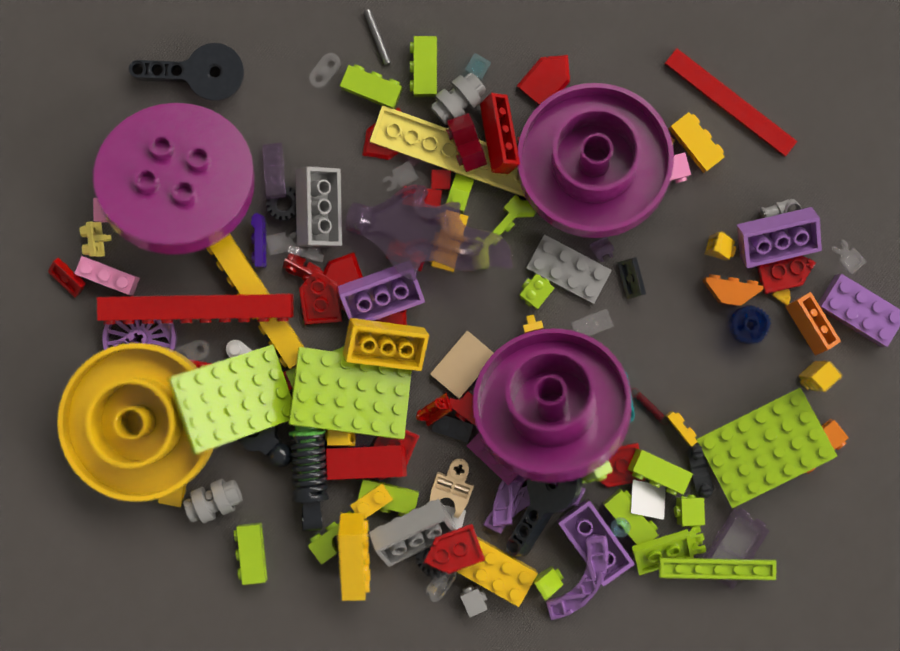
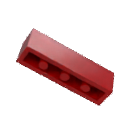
[480,93,520,174]

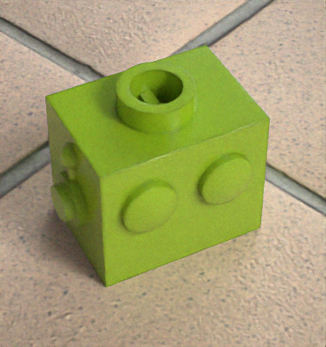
[519,274,554,309]
[674,494,705,528]

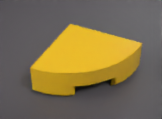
[771,289,791,305]

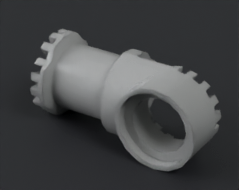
[760,199,802,218]

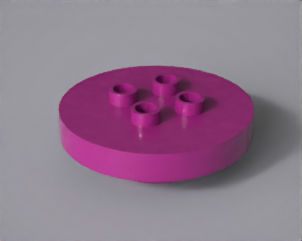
[517,83,674,238]
[93,103,255,254]
[473,328,631,482]

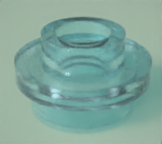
[611,518,631,537]

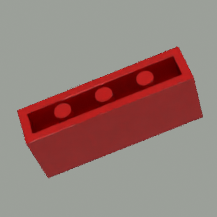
[326,446,407,480]

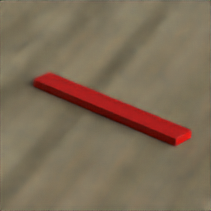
[665,48,798,157]

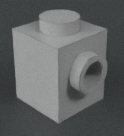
[460,585,487,617]

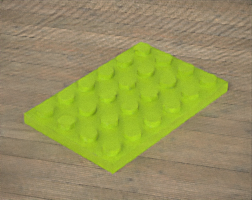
[168,345,292,454]
[289,347,412,440]
[696,387,838,509]

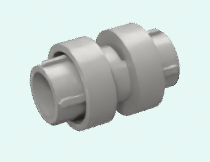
[431,73,486,125]
[183,479,243,523]

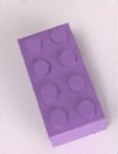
[737,207,822,268]
[338,261,425,321]
[818,274,900,347]
[557,498,635,587]

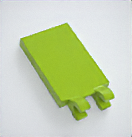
[632,525,706,576]

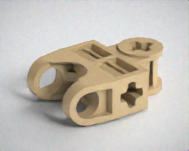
[430,458,474,518]

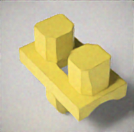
[79,221,111,257]

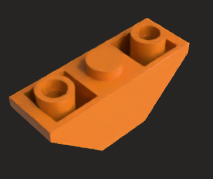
[703,274,763,306]

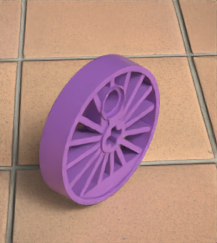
[102,320,177,351]

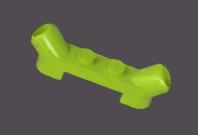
[465,194,536,269]

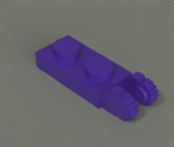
[251,213,267,268]

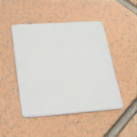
[631,480,665,519]

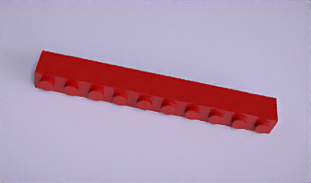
[97,294,294,324]

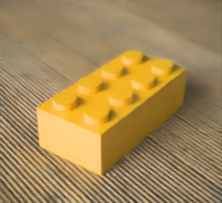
[343,318,429,371]
[338,513,371,601]
[456,536,538,607]

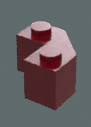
[446,113,487,172]

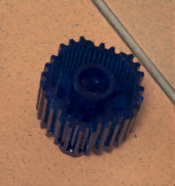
[729,305,772,344]

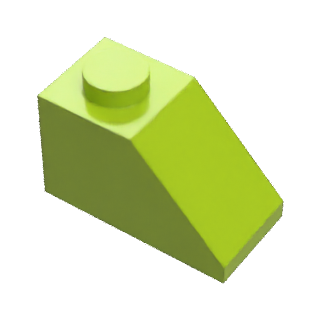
[446,173,474,213]
[534,566,564,600]

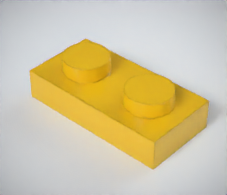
[665,411,698,447]
[350,483,393,519]

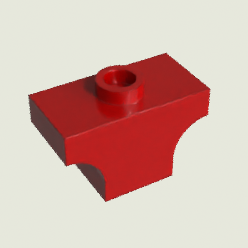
[449,391,477,427]

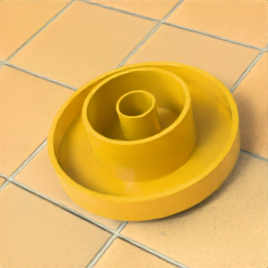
[58,343,214,501]

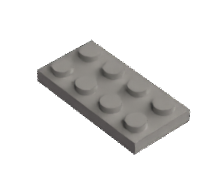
[526,234,612,304]

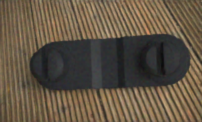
[688,444,713,498]

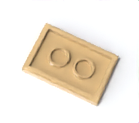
[430,330,494,398]

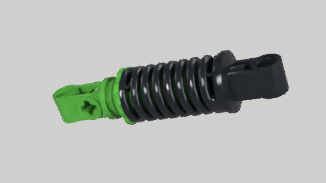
[289,426,329,531]

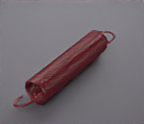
[631,388,669,425]

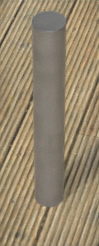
[364,9,391,65]

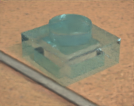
[465,53,491,80]

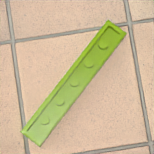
[659,558,776,580]

